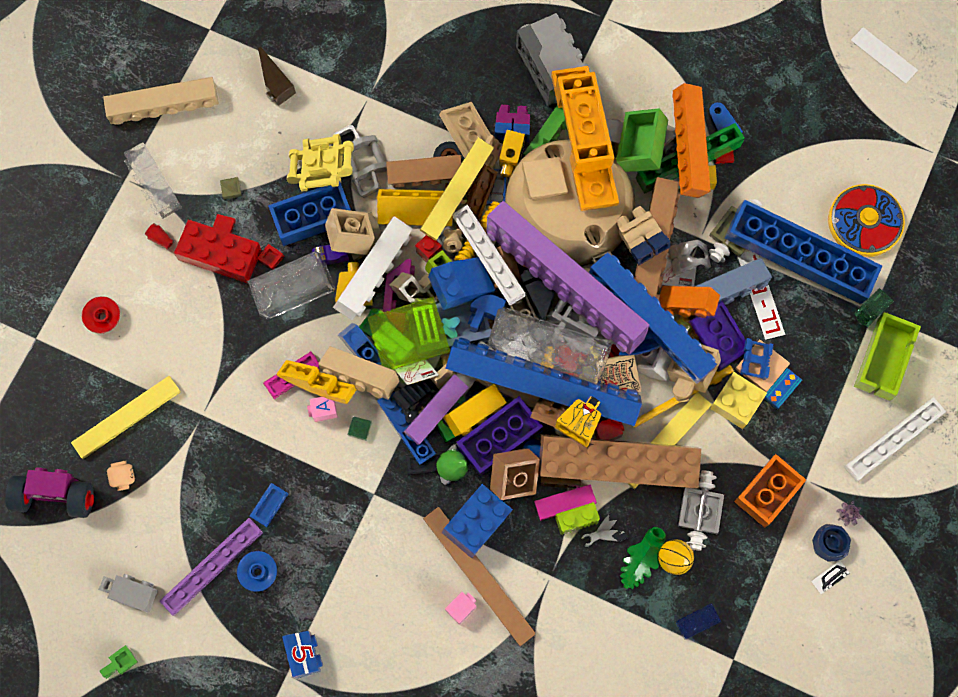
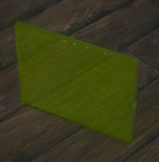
[367,297,450,370]

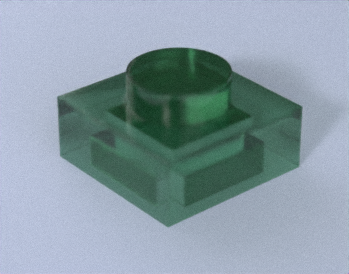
[347,416,372,441]

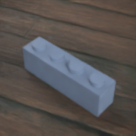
[695,258,772,305]

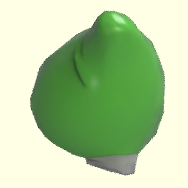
[437,445,468,485]

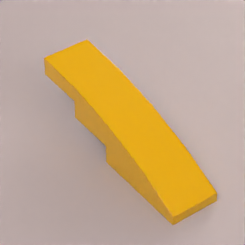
[277,360,356,404]

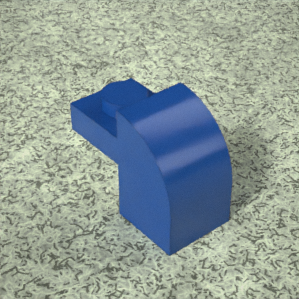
[468,295,506,333]

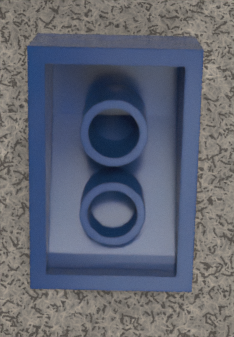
[428,257,496,311]

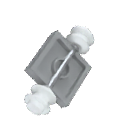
[678,471,724,551]

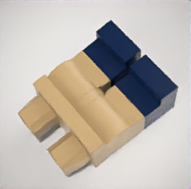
[617,206,670,266]

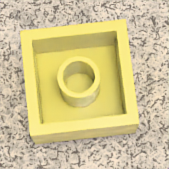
[710,372,767,429]

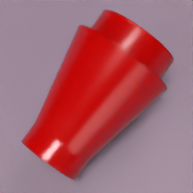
[145,223,174,249]

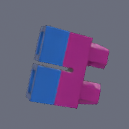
[494,105,530,142]

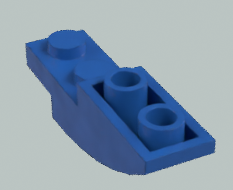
[377,391,436,465]

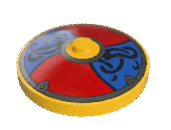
[828,184,905,257]

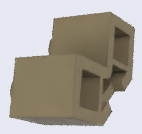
[389,272,438,303]

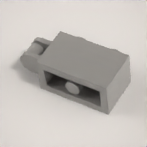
[98,574,158,613]

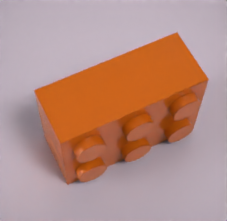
[734,454,806,528]

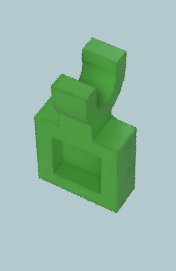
[100,645,138,679]

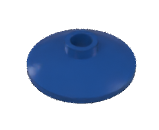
[237,551,277,592]

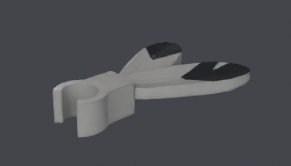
[581,512,628,547]

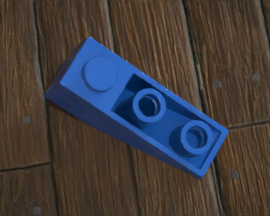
[338,323,392,369]

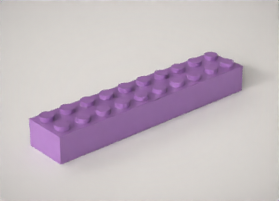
[486,201,649,355]

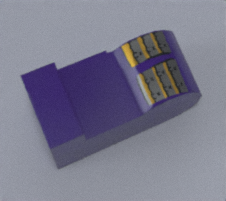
[312,245,349,266]

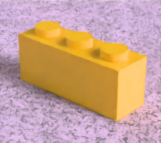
[443,384,507,437]

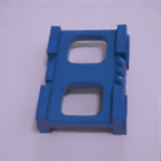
[740,338,773,380]

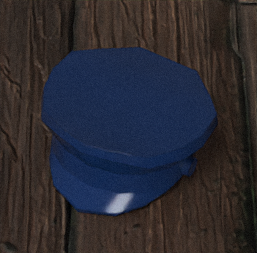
[812,524,851,562]

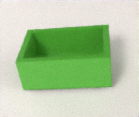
[616,108,669,172]

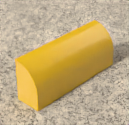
[377,189,453,226]

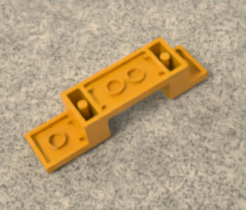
[551,66,619,211]

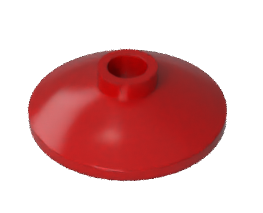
[82,296,120,334]

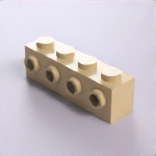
[318,346,399,400]

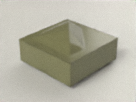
[220,177,242,200]

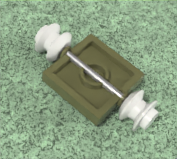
[709,199,762,263]

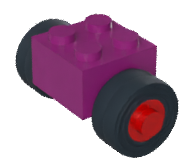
[5,467,94,518]

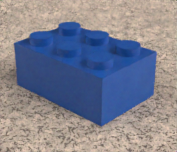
[442,484,513,558]

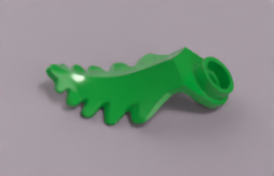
[620,527,666,589]

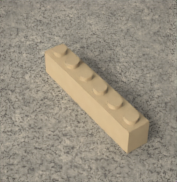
[103,77,219,124]

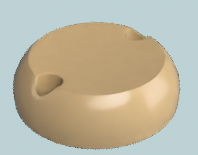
[505,140,635,265]

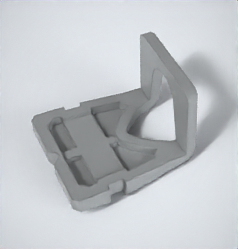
[669,240,711,275]

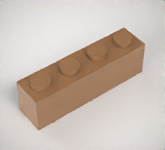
[386,155,463,188]

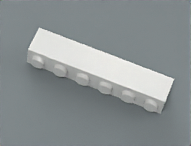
[333,216,412,320]

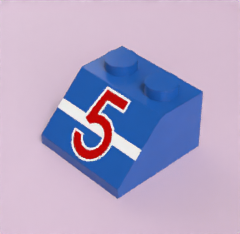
[282,631,323,679]

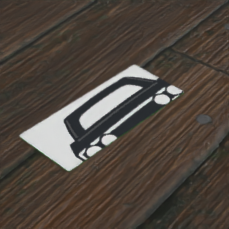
[811,561,850,594]

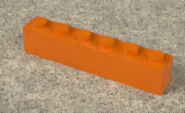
[672,83,711,198]

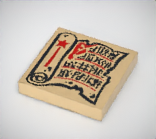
[596,355,642,392]

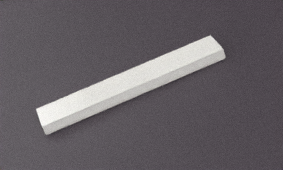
[452,205,526,306]
[844,397,946,482]

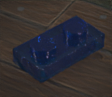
[675,603,721,640]

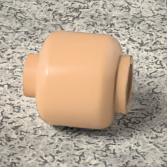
[107,461,135,491]

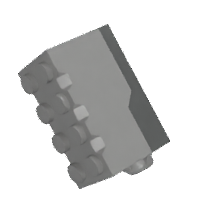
[516,13,590,107]

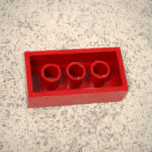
[174,219,262,283]

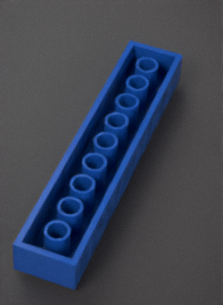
[445,338,642,426]

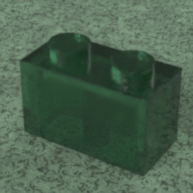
[854,288,894,327]

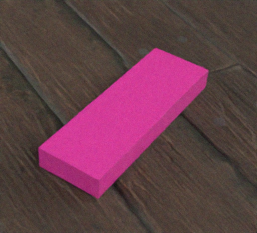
[263,351,320,400]
[534,484,597,521]

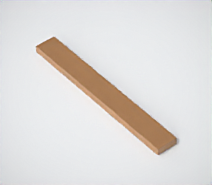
[423,507,536,646]

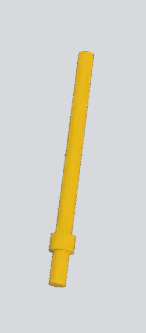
[633,366,734,428]

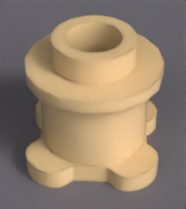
[443,229,462,253]

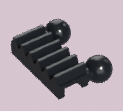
[390,378,440,425]

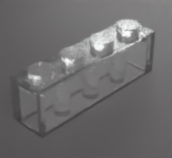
[124,143,182,219]

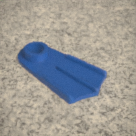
[709,103,743,133]

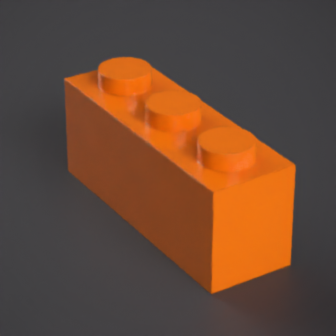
[659,286,720,318]

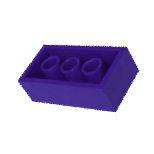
[456,396,543,477]

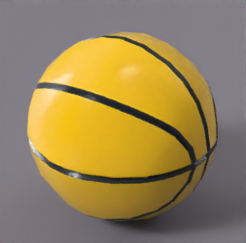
[658,539,694,575]

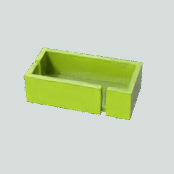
[854,312,921,401]

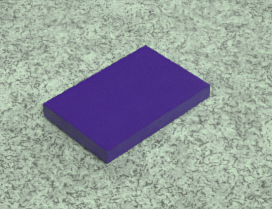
[689,301,746,370]

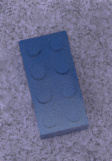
[268,181,351,246]

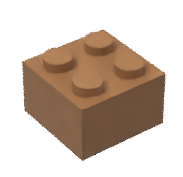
[490,449,540,500]

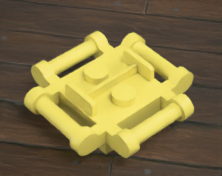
[287,134,354,192]

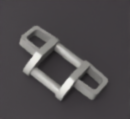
[335,125,387,198]

